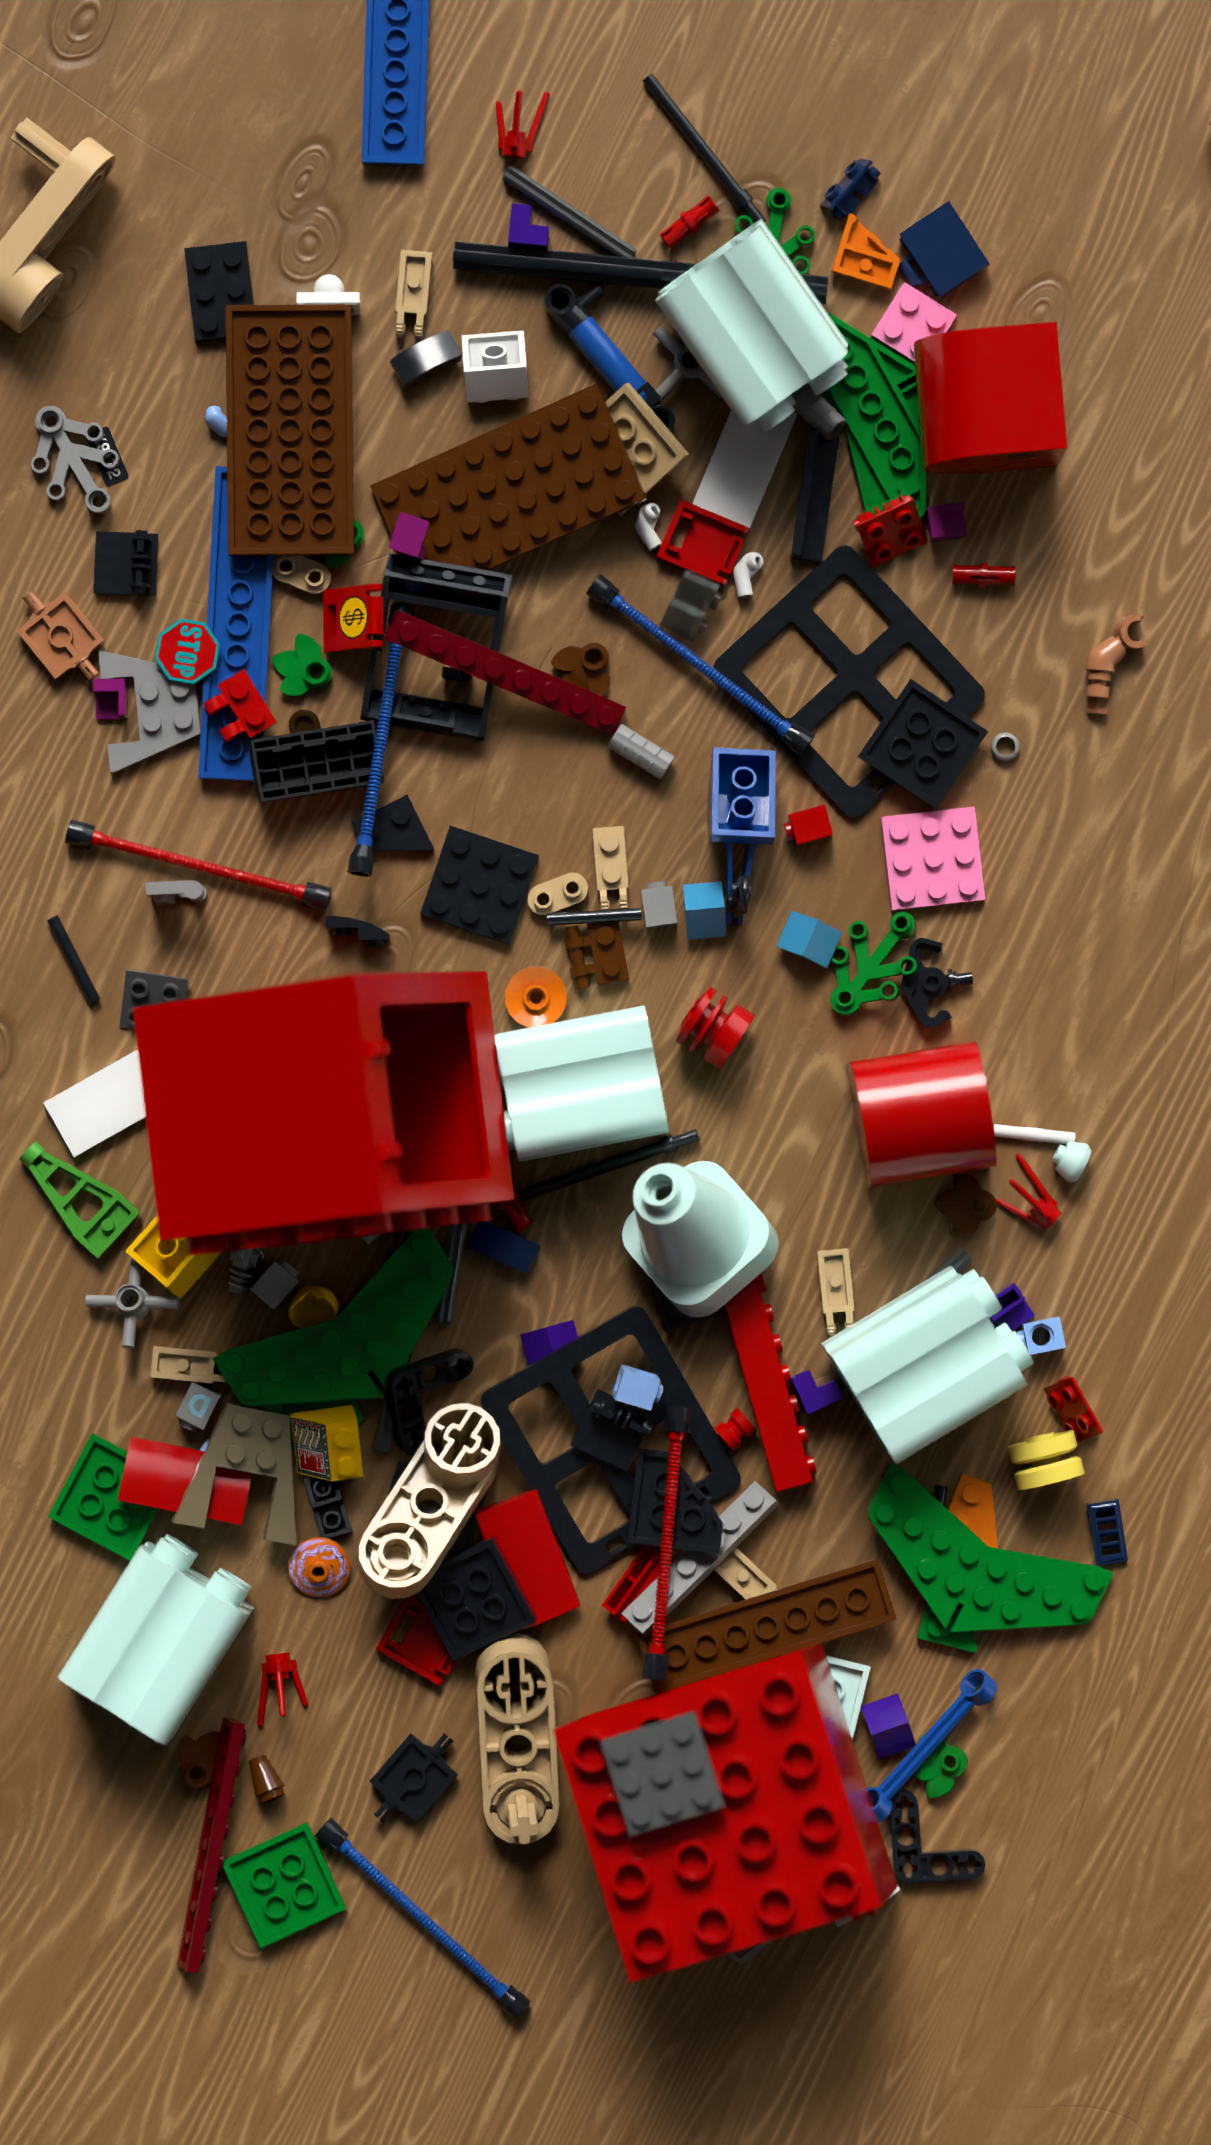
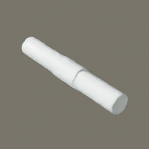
[993,1124,1075,1144]

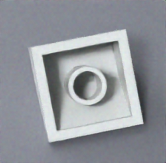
[462,330,529,403]

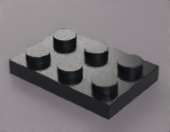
[184,241,254,343]

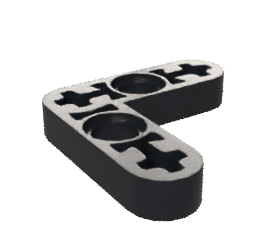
[385,1348,474,1456]
[890,1790,985,1883]

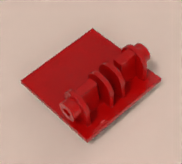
[852,495,928,568]
[1044,1376,1104,1442]

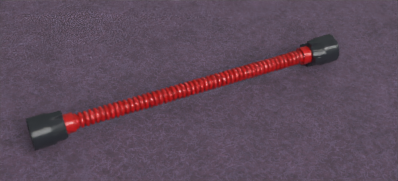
[65,819,332,912]
[642,1405,692,1680]

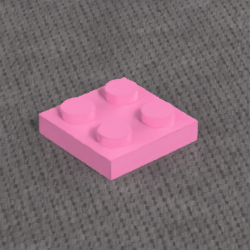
[871,282,957,364]

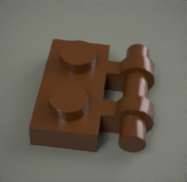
[565,922,629,989]

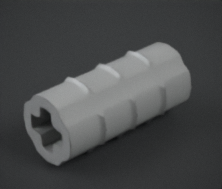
[791,383,846,440]
[607,724,675,780]

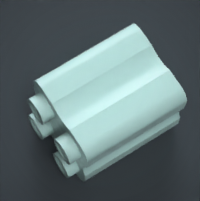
[655,219,848,432]
[494,1005,669,1162]
[821,1265,1034,1464]
[58,1534,254,1745]

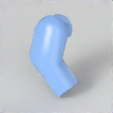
[205,406,227,437]

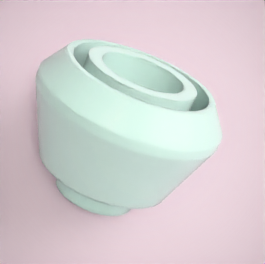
[1052,1142,1091,1183]

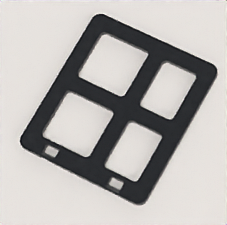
[713,545,985,818]
[480,1306,741,1574]

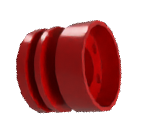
[675,987,755,1070]

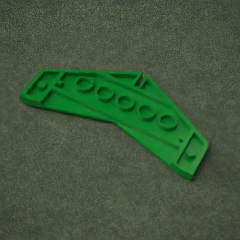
[819,311,926,519]
[213,1228,454,1406]
[867,1463,1114,1632]

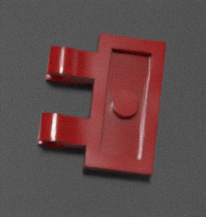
[203,669,277,743]

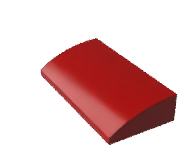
[118,1436,252,1525]
[475,1489,581,1630]

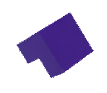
[508,203,549,250]
[989,1283,1035,1331]
[520,1320,578,1365]
[791,1370,843,1414]
[861,1693,916,1759]

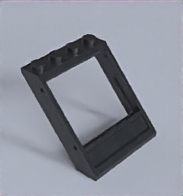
[360,553,512,741]

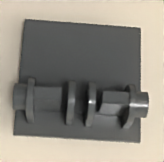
[120,969,190,1030]

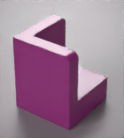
[925,502,967,542]
[388,512,430,559]
[93,679,128,720]

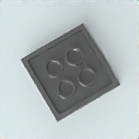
[600,1711,725,1836]

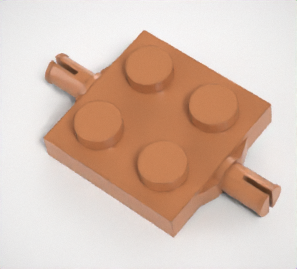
[16,590,105,681]

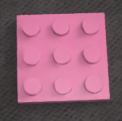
[881,806,985,911]

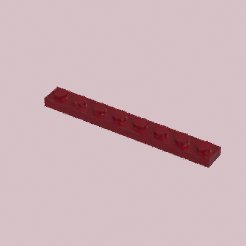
[385,610,626,735]
[177,1717,246,1973]

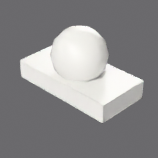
[297,274,361,315]

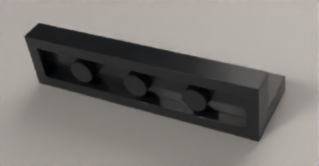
[790,430,839,563]

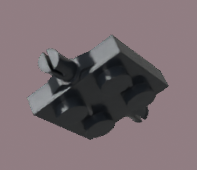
[369,1733,458,1823]

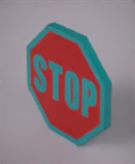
[155,619,221,685]

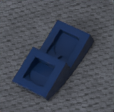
[467,1221,541,1274]

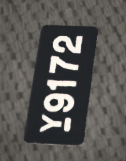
[86,426,129,486]

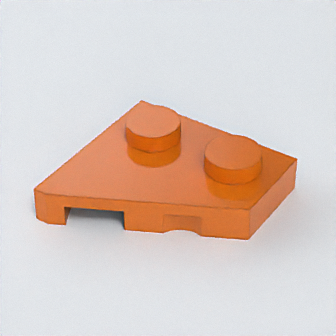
[831,213,900,291]
[948,1473,998,1548]

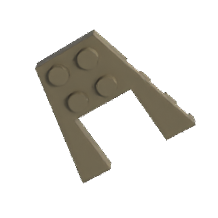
[171,1404,296,1546]

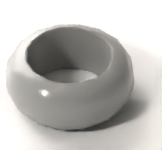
[991,732,1020,761]

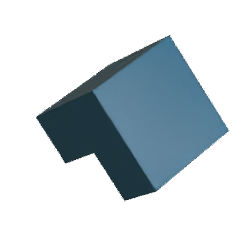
[683,881,726,940]
[776,911,842,968]

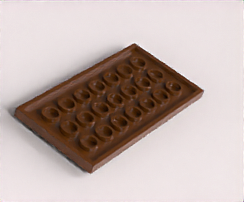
[226,304,354,556]
[370,383,647,571]

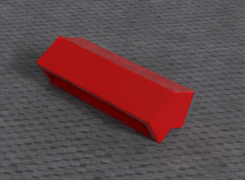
[601,1545,673,1624]

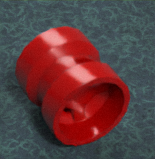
[714,1408,757,1451]

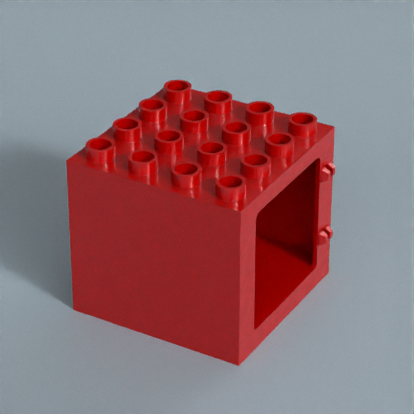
[133,971,514,1256]
[553,1643,898,1983]

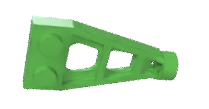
[19,1141,141,1258]

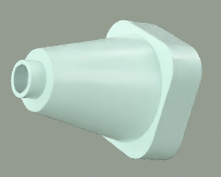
[622,1161,779,1317]

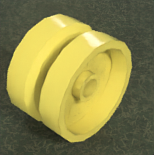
[1007,1430,1085,1490]

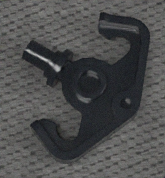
[900,938,973,1029]

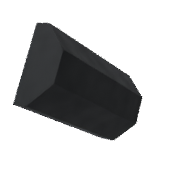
[249,720,385,803]

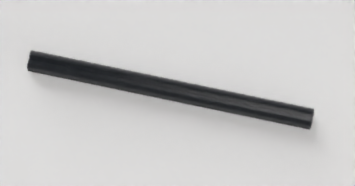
[453,241,829,305]

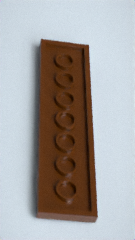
[636,1559,897,1694]

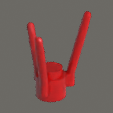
[496,90,550,159]
[996,1153,1061,1231]
[257,1652,308,1727]

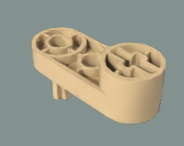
[0,117,116,333]
[359,1403,500,1599]
[475,1632,559,1845]

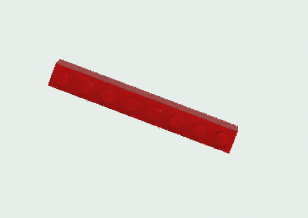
[724,1273,817,1492]

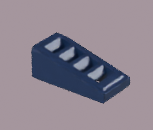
[1086,1498,1128,1566]

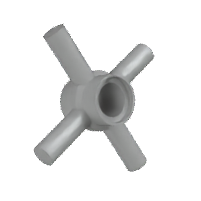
[653,325,723,400]
[85,1257,180,1349]

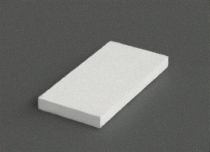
[692,410,798,528]
[44,1049,146,1157]

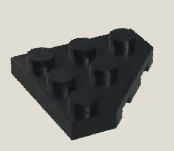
[627,1448,726,1554]

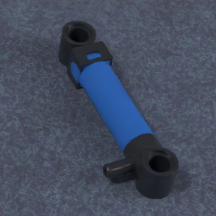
[545,284,675,433]

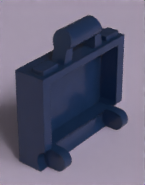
[898,201,990,298]

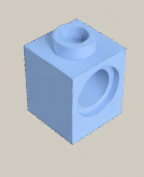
[1017,1316,1066,1355]
[612,1364,663,1411]

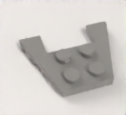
[98,651,201,774]

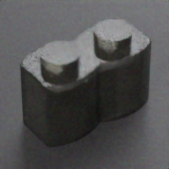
[659,568,723,643]

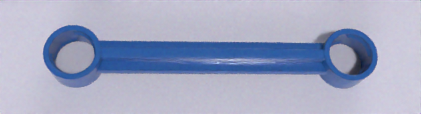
[867,1669,997,1823]

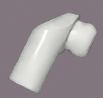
[635,503,662,552]
[733,552,764,598]

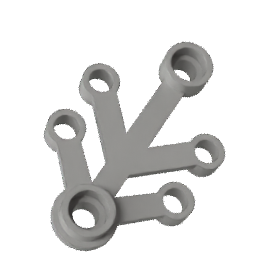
[31,406,120,514]

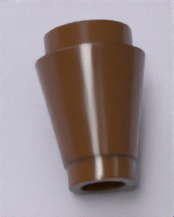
[248,1754,285,1804]

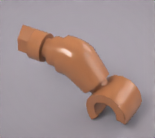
[1085,614,1147,714]

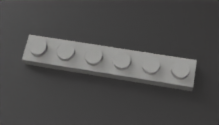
[621,1481,779,1638]

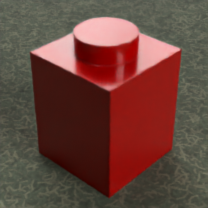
[784,804,833,847]

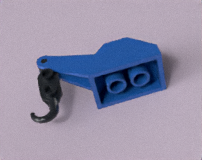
[707,747,776,926]

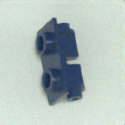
[820,158,881,221]

